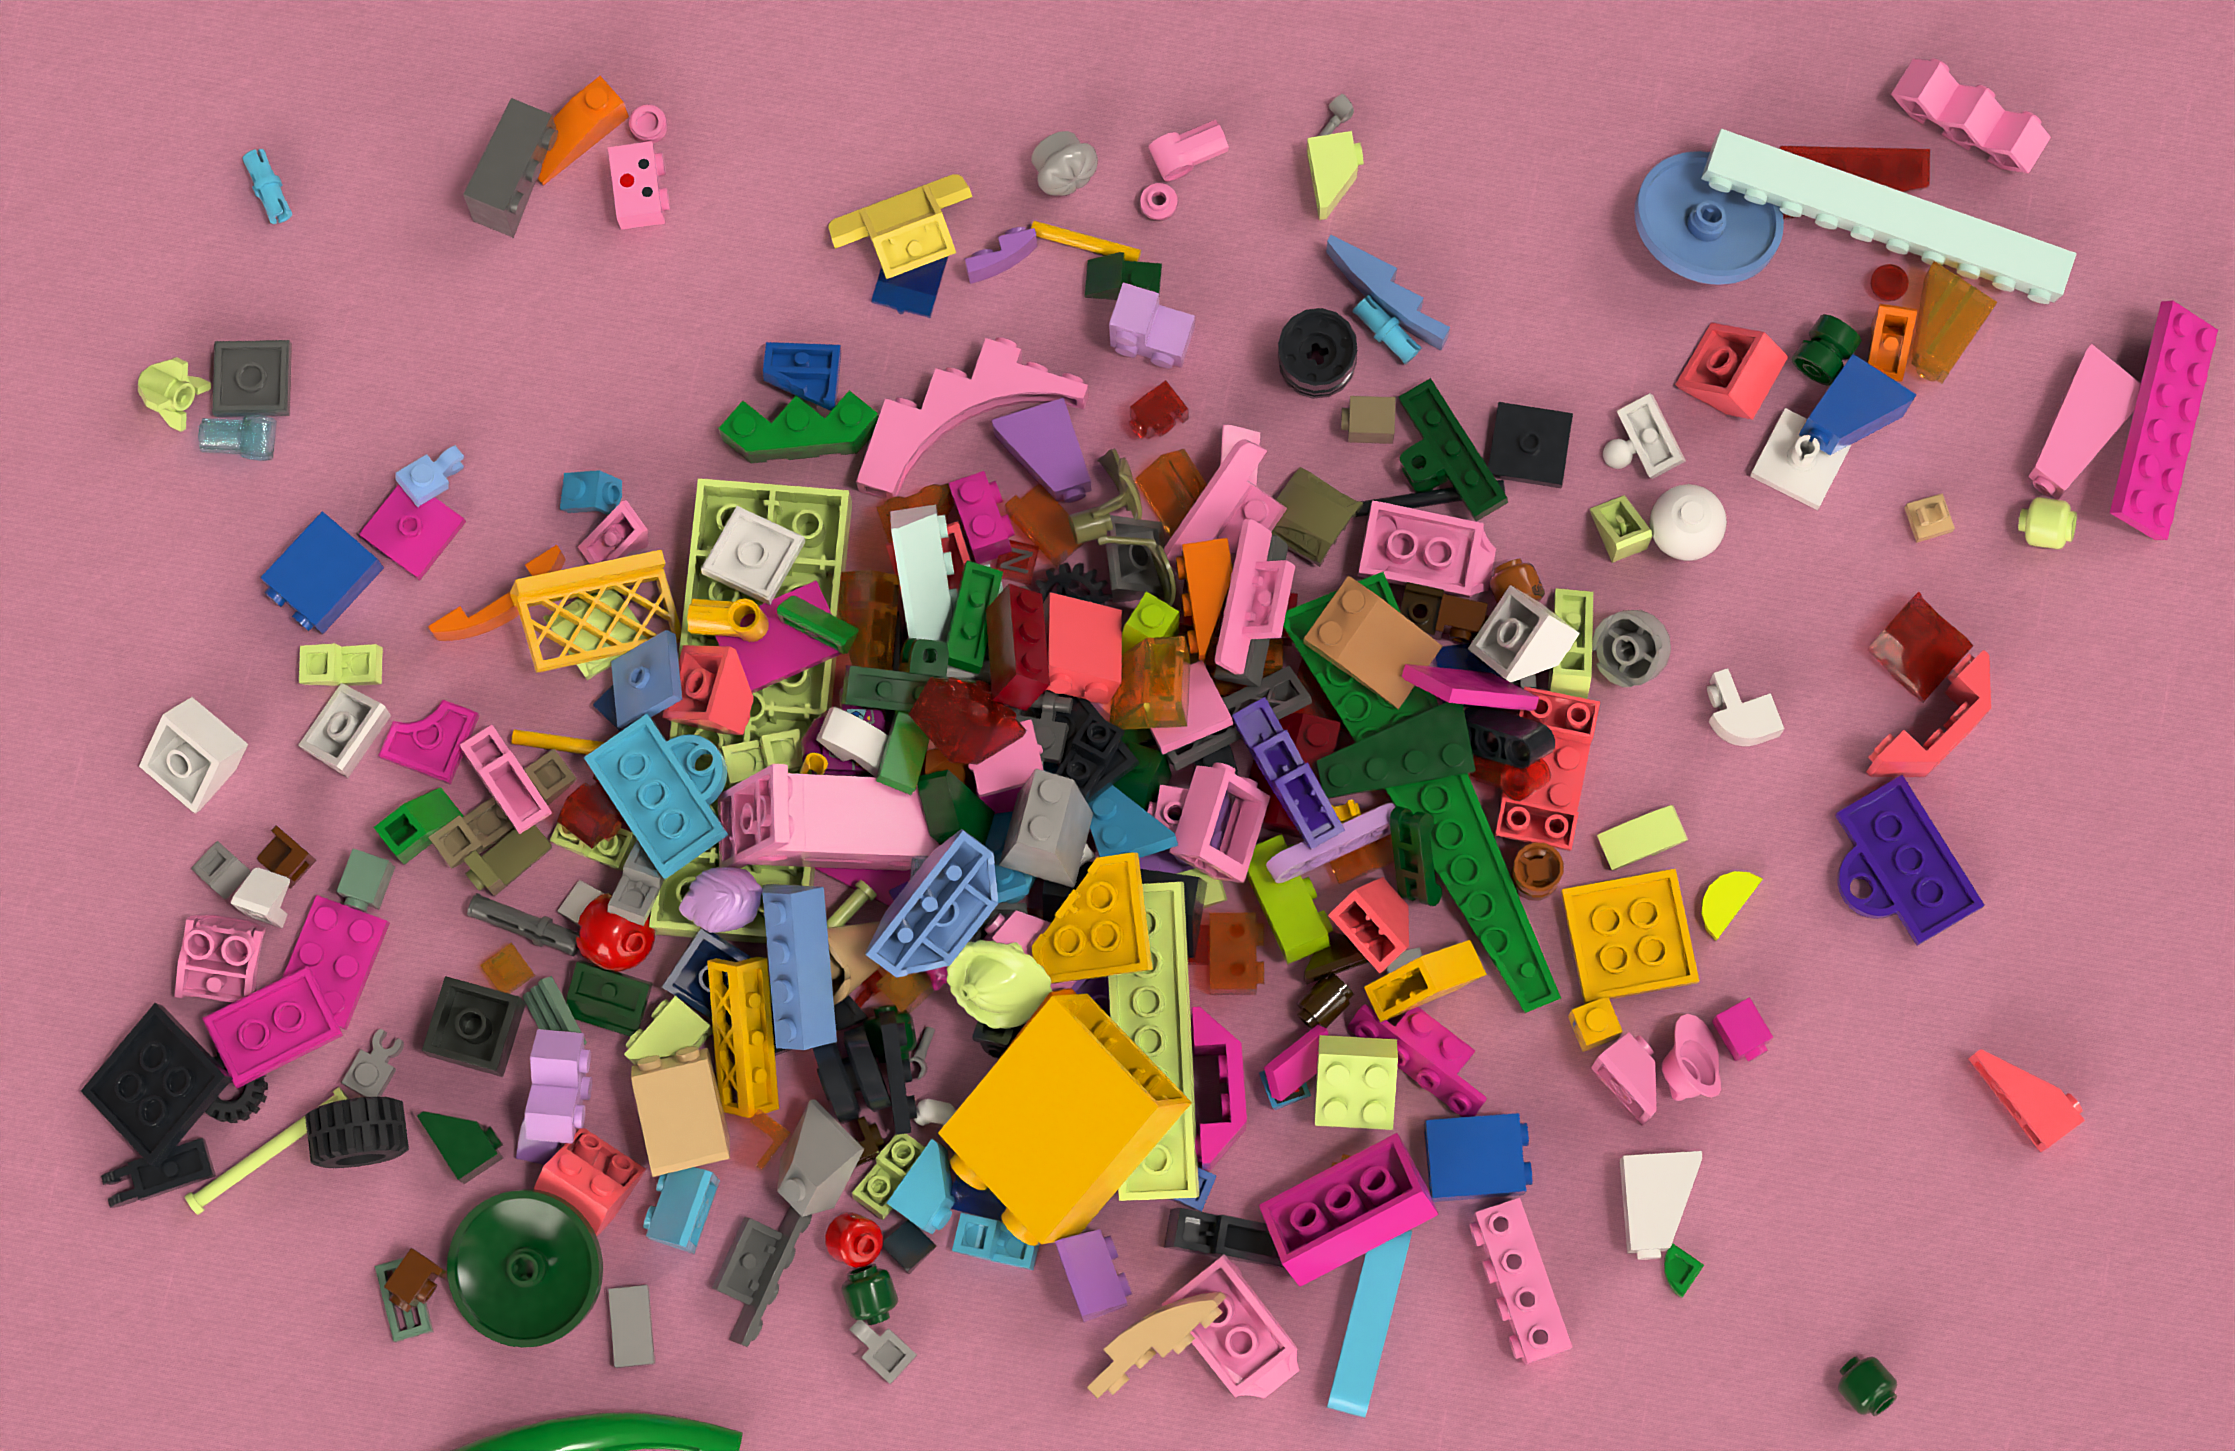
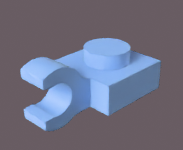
[395,445,464,507]

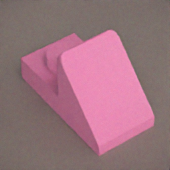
[578,500,648,564]

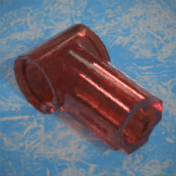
[1469,755,1551,801]

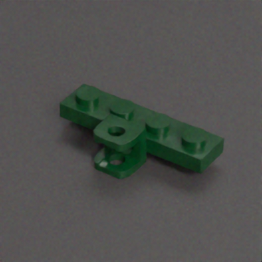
[1398,378,1508,522]
[841,638,996,721]

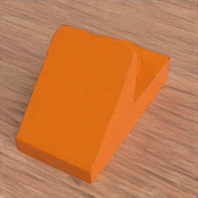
[1867,303,1917,382]

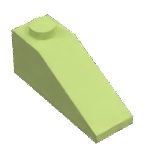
[1548,588,1593,699]

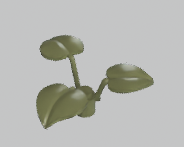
[1068,448,1176,606]

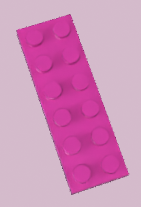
[2110,300,2218,540]

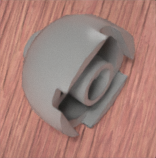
[1592,610,1671,687]

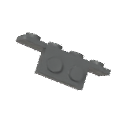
[712,1205,812,1347]

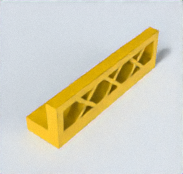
[707,957,779,1118]

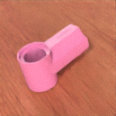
[1148,120,1229,182]

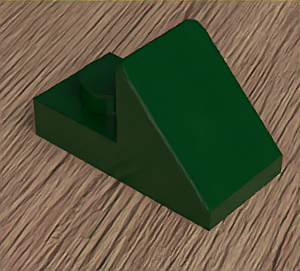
[1085,252,1162,300]

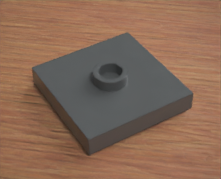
[212,340,292,417]

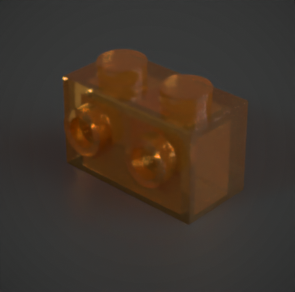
[1209,912,1264,995]

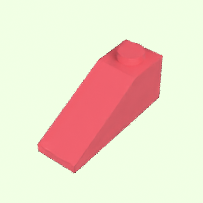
[1968,1049,2085,1152]

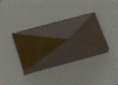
[1303,931,1369,985]

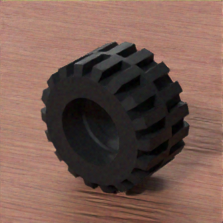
[305,1097,409,1168]

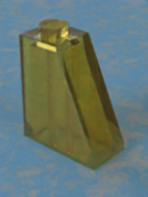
[1911,261,1997,384]

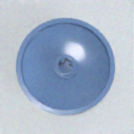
[1634,151,1784,285]

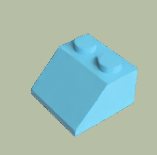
[643,1167,720,1254]

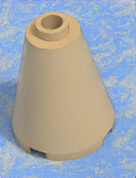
[827,922,880,1005]

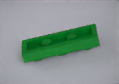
[946,560,1003,674]

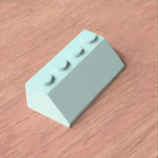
[890,504,957,660]

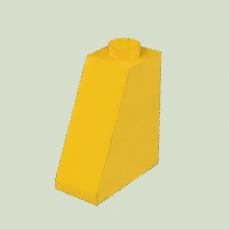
[1364,940,1487,1022]

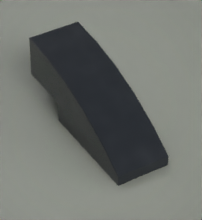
[1164,1208,1285,1268]

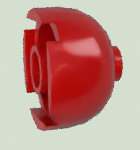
[576,893,656,972]

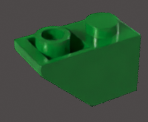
[373,787,464,865]

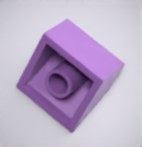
[1055,1229,1132,1322]

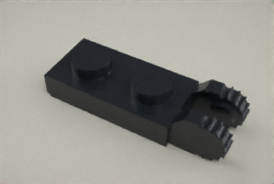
[101,1138,216,1208]

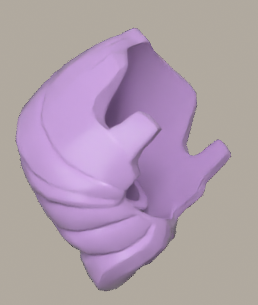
[679,867,763,933]

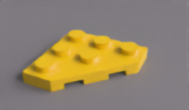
[1031,852,1153,984]

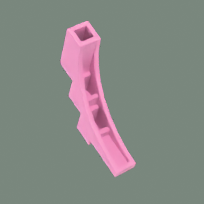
[856,337,1089,503]

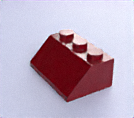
[1249,713,1341,838]

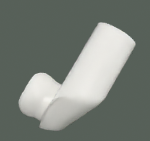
[914,1099,956,1126]

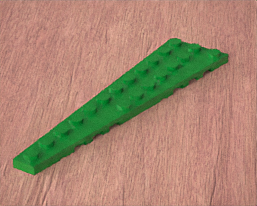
[1283,572,1561,1013]

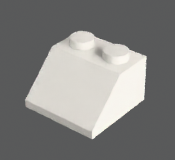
[1468,585,1580,682]
[139,697,248,813]

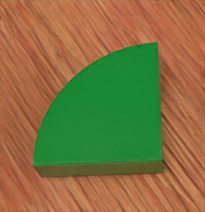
[1664,1243,1704,1298]

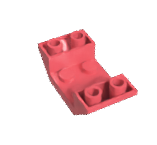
[1866,650,1991,777]
[1495,686,1600,851]

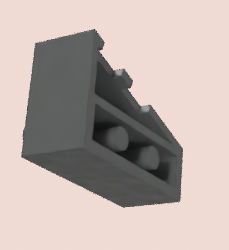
[463,98,558,238]

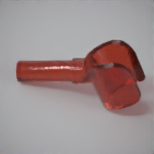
[855,970,885,1008]

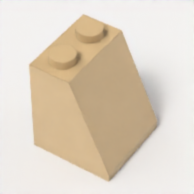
[631,1046,730,1177]

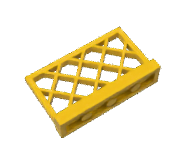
[510,550,681,673]

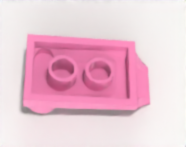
[1357,500,1496,598]
[1161,1254,1299,1399]

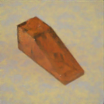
[838,570,900,671]

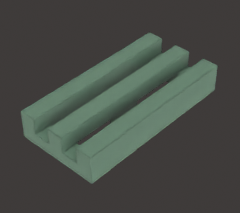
[522,976,587,1045]
[375,1258,434,1342]

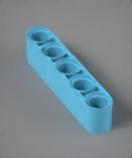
[1327,1230,1412,1418]

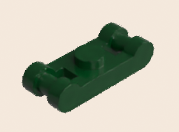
[1389,806,1442,907]

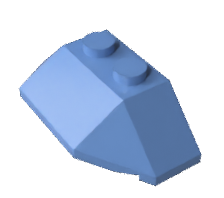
[865,829,998,978]

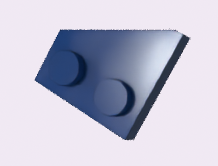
[763,342,841,411]

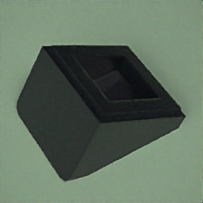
[882,1219,937,1274]

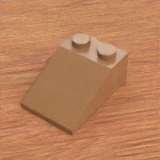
[1304,575,1442,709]

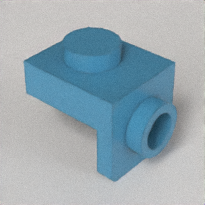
[560,470,622,515]

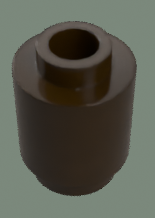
[1297,973,1354,1029]

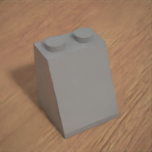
[999,769,1093,888]

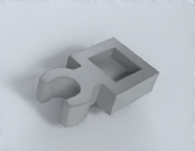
[341,1029,404,1097]

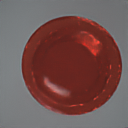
[1870,264,1909,302]

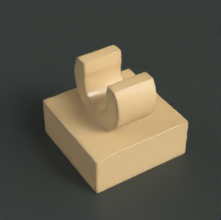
[1904,493,1955,543]

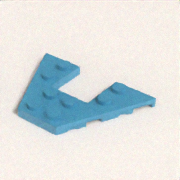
[985,762,1178,903]

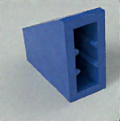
[1799,354,1917,455]

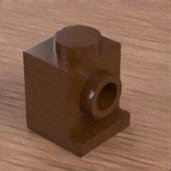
[1433,594,1489,644]
[384,1248,447,1313]

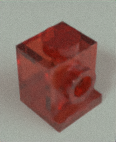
[1128,380,1189,440]

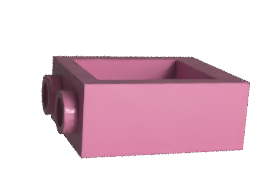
[1169,763,1270,883]

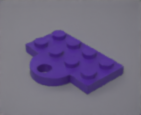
[1835,775,1985,946]

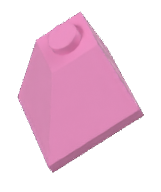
[1591,1032,1656,1126]

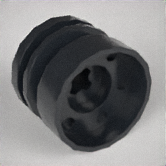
[1278,308,1358,399]

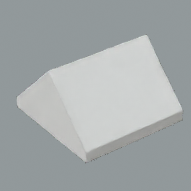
[298,683,391,778]

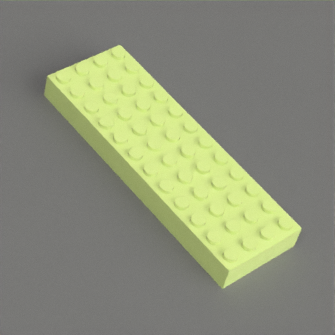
[649,478,852,944]

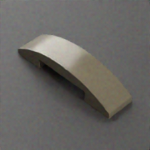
[428,749,577,869]

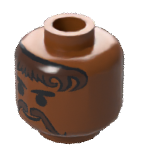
[1489,558,1545,604]

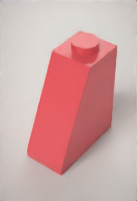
[1328,877,1409,973]

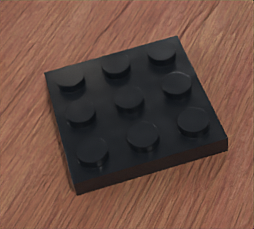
[81,1003,233,1167]

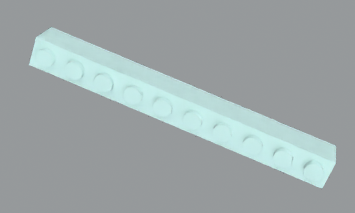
[1701,129,2077,304]

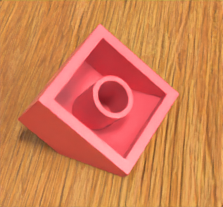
[1675,323,1788,420]

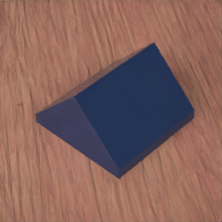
[662,928,752,1025]

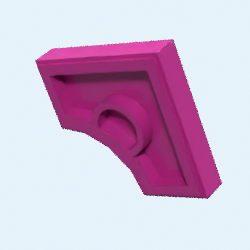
[378,700,480,785]

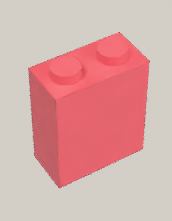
[1043,592,1122,705]

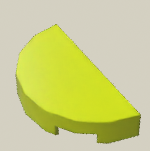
[1701,871,1763,941]

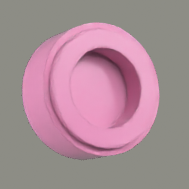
[629,105,667,144]

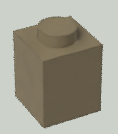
[1341,396,1396,444]

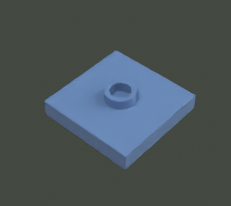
[611,630,683,729]

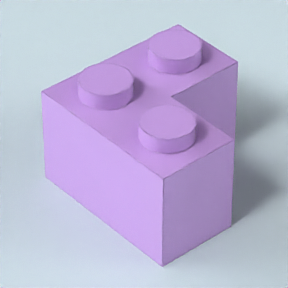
[1109,283,1195,368]
[525,1029,592,1144]

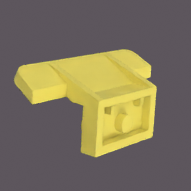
[828,174,972,279]

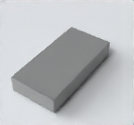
[608,1285,655,1368]

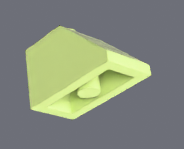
[1307,131,1364,220]

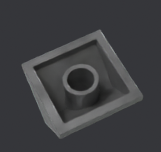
[1106,515,1165,603]

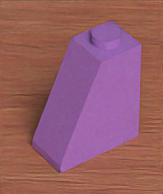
[992,398,1092,503]

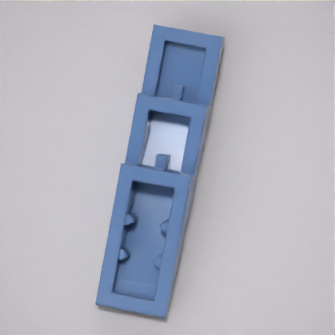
[1326,235,1450,351]

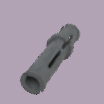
[467,893,580,957]

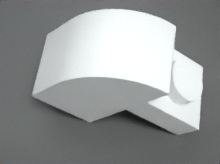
[1707,668,1784,746]

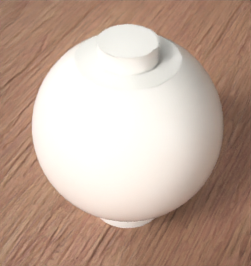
[1650,484,1727,561]

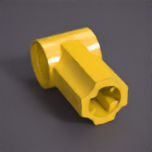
[687,598,769,642]

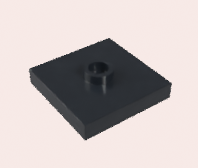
[1488,402,1573,488]

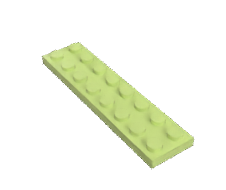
[1108,882,1199,1201]

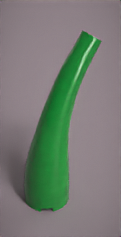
[451,1413,743,1451]

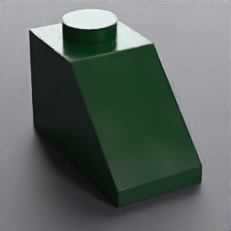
[1113,742,1172,812]
[917,769,995,845]
[417,1111,503,1184]

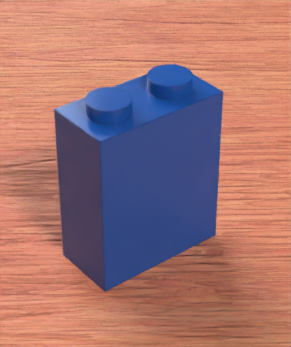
[260,511,384,634]
[1424,1113,1533,1202]

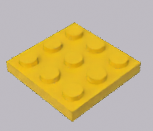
[1561,869,1699,1004]

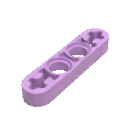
[1266,803,1396,883]

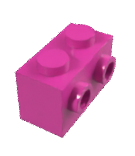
[948,471,1015,564]

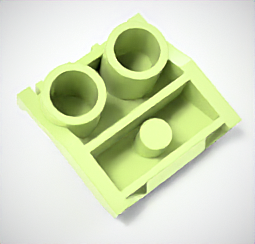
[543,589,647,681]

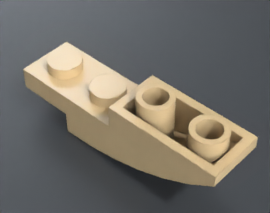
[1087,1292,1226,1399]

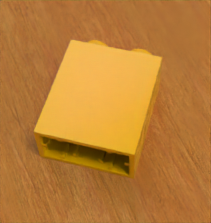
[938,993,1192,1246]

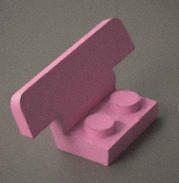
[1163,439,1287,570]

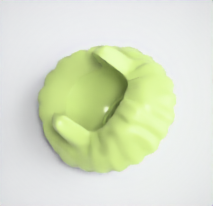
[947,940,1052,1029]

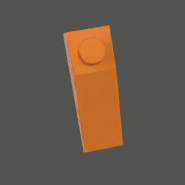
[538,75,629,186]

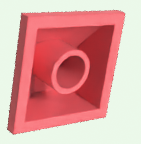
[662,645,754,735]

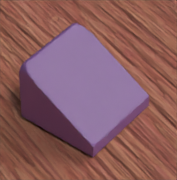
[516,1118,560,1165]

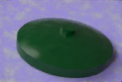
[447,1189,603,1348]

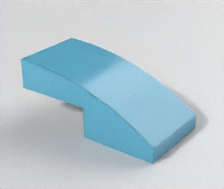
[952,1213,1040,1271]

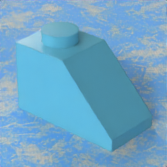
[887,1139,955,1235]

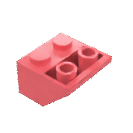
[533,1127,646,1236]

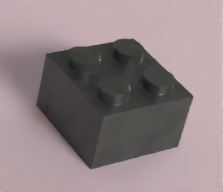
[422,976,526,1077]

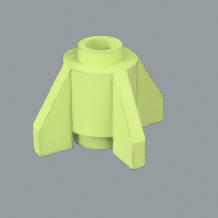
[138,357,211,432]

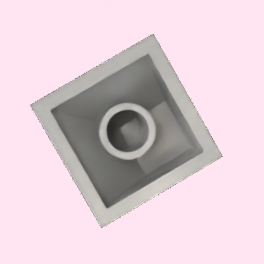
[778,1099,864,1217]

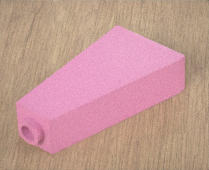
[2028,344,2141,500]

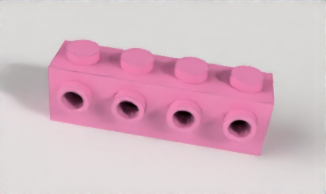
[1469,1198,1573,1365]

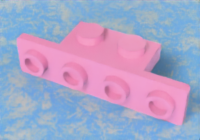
[1215,519,1295,675]

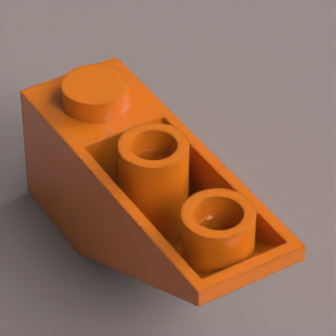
[1176,538,1233,663]

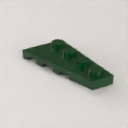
[1316,702,1476,799]

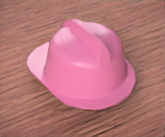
[1662,1014,1721,1101]

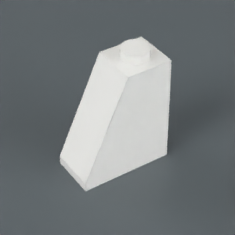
[1620,1151,1702,1260]

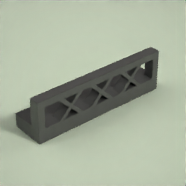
[1157,665,1312,771]

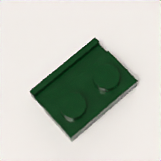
[566,960,653,1037]

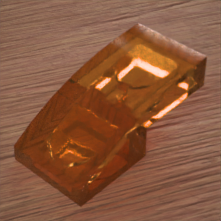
[1329,834,1394,885]

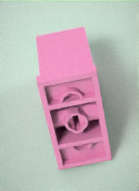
[718,764,940,871]

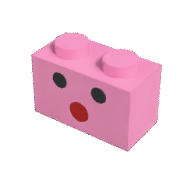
[608,141,670,230]

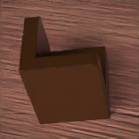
[257,825,317,889]

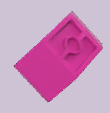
[1191,1006,1247,1172]

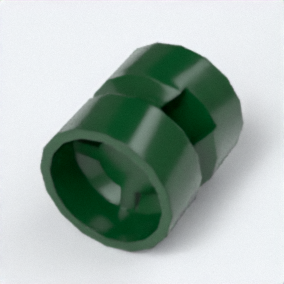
[1791,314,1862,386]

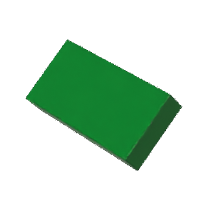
[875,711,934,795]

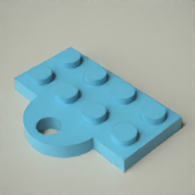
[584,714,729,879]

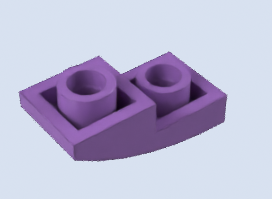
[965,227,1037,284]

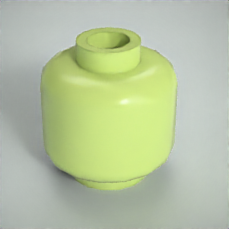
[2018,497,2077,549]

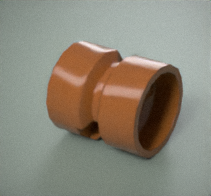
[1510,842,1564,901]

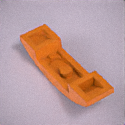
[428,544,566,641]

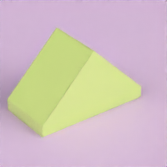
[1590,495,1652,563]

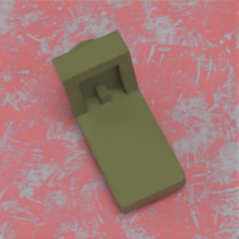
[463,825,552,896]

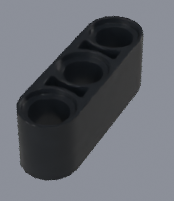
[1464,705,1555,769]

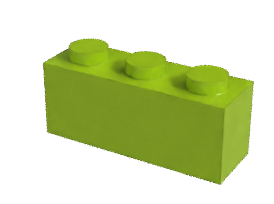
[1246,834,1333,965]

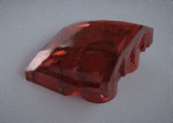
[1867,591,1974,703]

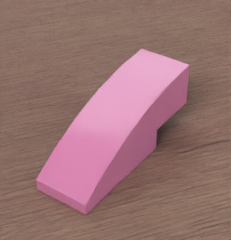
[460,725,552,834]

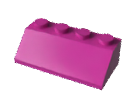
[1259,1133,1439,1287]

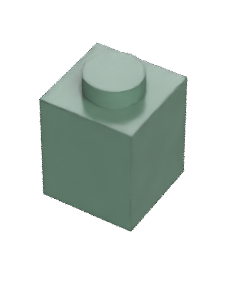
[337,848,395,912]

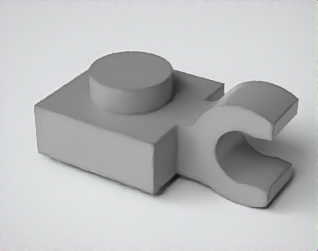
[849,1320,917,1385]

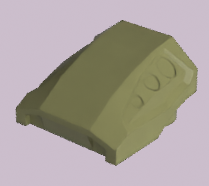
[1272,467,1363,567]

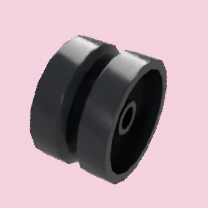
[813,1025,892,1124]

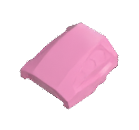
[174,915,266,1003]

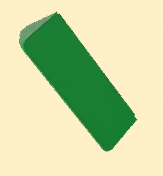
[777,596,859,654]

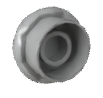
[1032,131,1098,196]

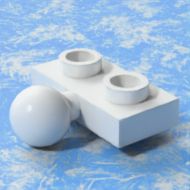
[1603,393,1686,479]

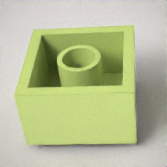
[1315,1035,1398,1130]

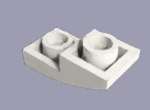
[816,707,888,777]

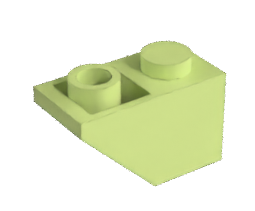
[624,996,713,1065]

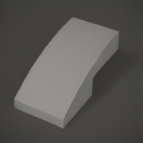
[607,840,664,926]

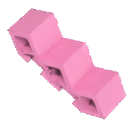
[1891,58,2051,173]

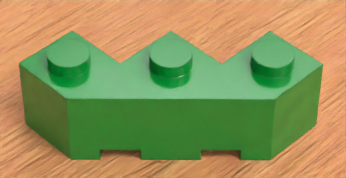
[718,390,879,464]

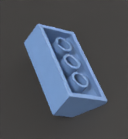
[763,884,837,1050]

